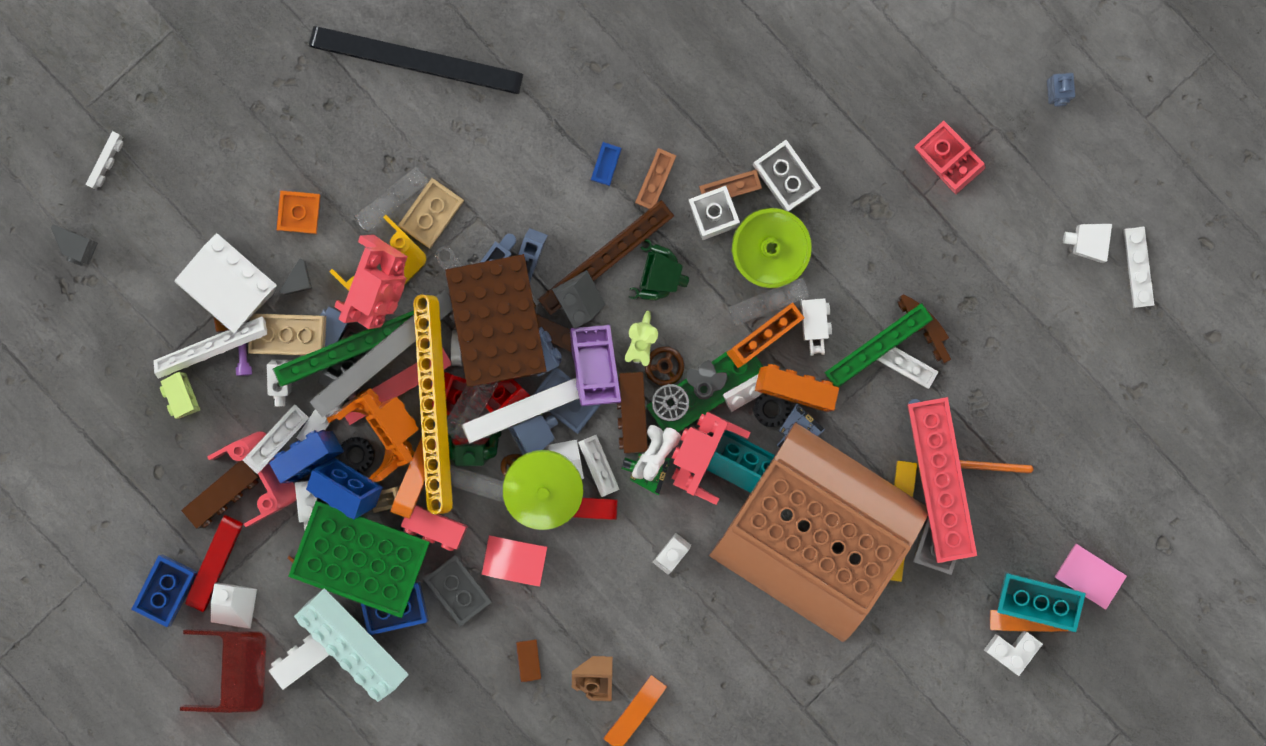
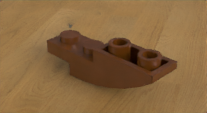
[897,294,951,364]

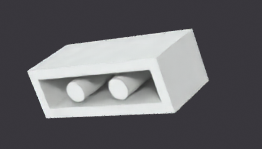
[269,634,329,690]

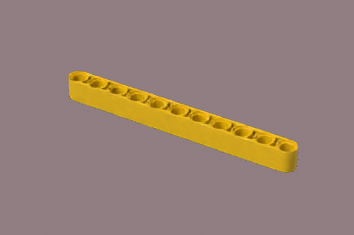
[413,294,453,514]

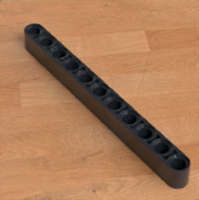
[309,26,524,94]

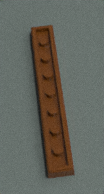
[538,200,674,316]

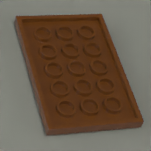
[445,254,547,388]

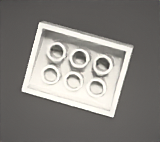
[174,233,277,334]

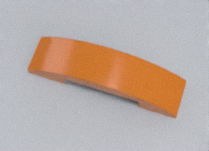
[990,610,1068,632]
[603,675,667,746]

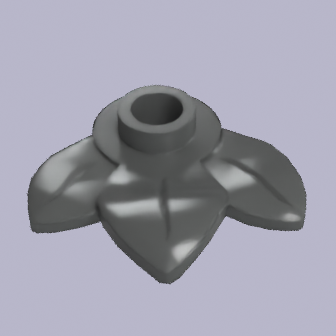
[687,360,727,400]

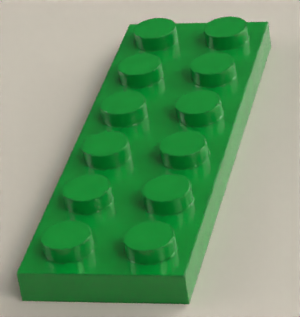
[646,352,763,432]

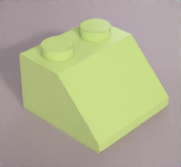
[160,372,200,419]

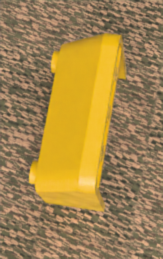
[329,215,427,291]

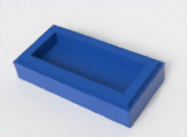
[591,142,622,186]

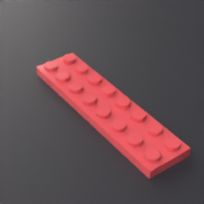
[907,397,977,563]

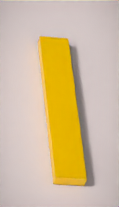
[891,461,917,582]

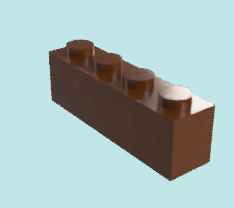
[617,372,648,453]
[181,460,260,529]

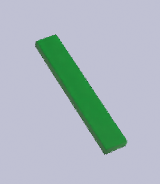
[824,303,934,387]

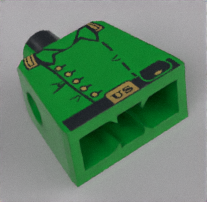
[621,454,671,495]

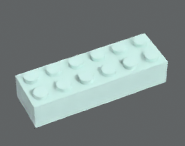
[294,588,409,702]

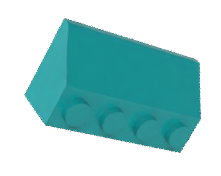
[706,430,775,493]
[997,572,1086,632]

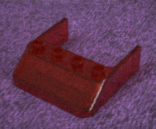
[180,629,266,713]

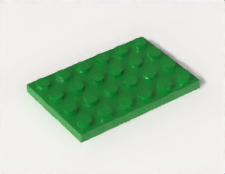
[288,501,430,618]

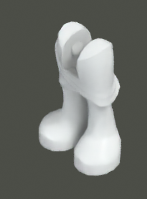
[632,425,681,481]

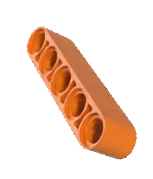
[390,437,437,519]

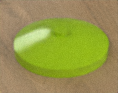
[732,208,812,288]
[503,450,583,530]

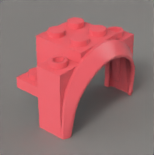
[334,235,408,329]
[671,412,751,505]

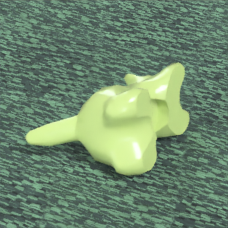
[625,311,658,366]

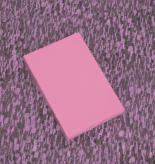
[1055,544,1127,610]

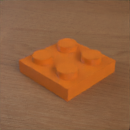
[276,190,321,234]

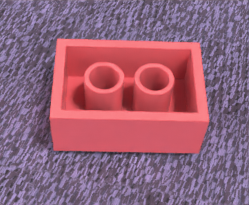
[401,505,468,551]

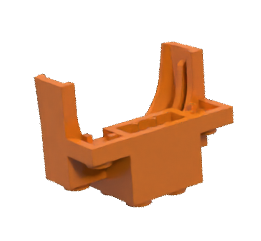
[327,388,419,482]

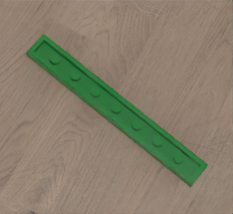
[272,310,414,388]

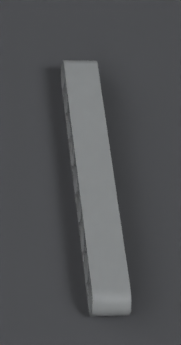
[310,290,453,418]

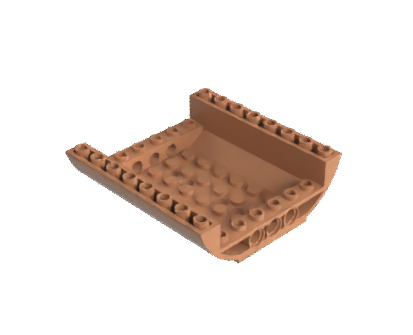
[709,422,928,642]

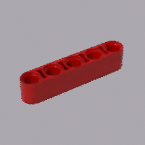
[573,498,618,520]
[185,515,243,613]

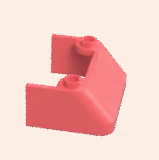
[207,432,297,527]

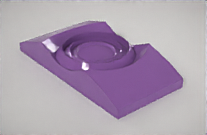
[570,325,621,406]

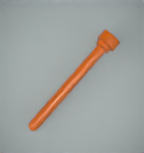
[960,460,1034,473]

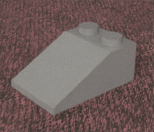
[913,516,956,575]

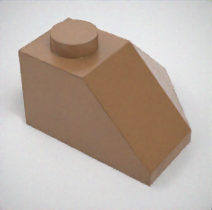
[572,656,613,701]

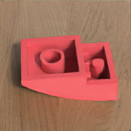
[914,121,985,194]
[482,535,548,587]

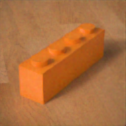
[726,302,804,368]
[755,364,839,412]

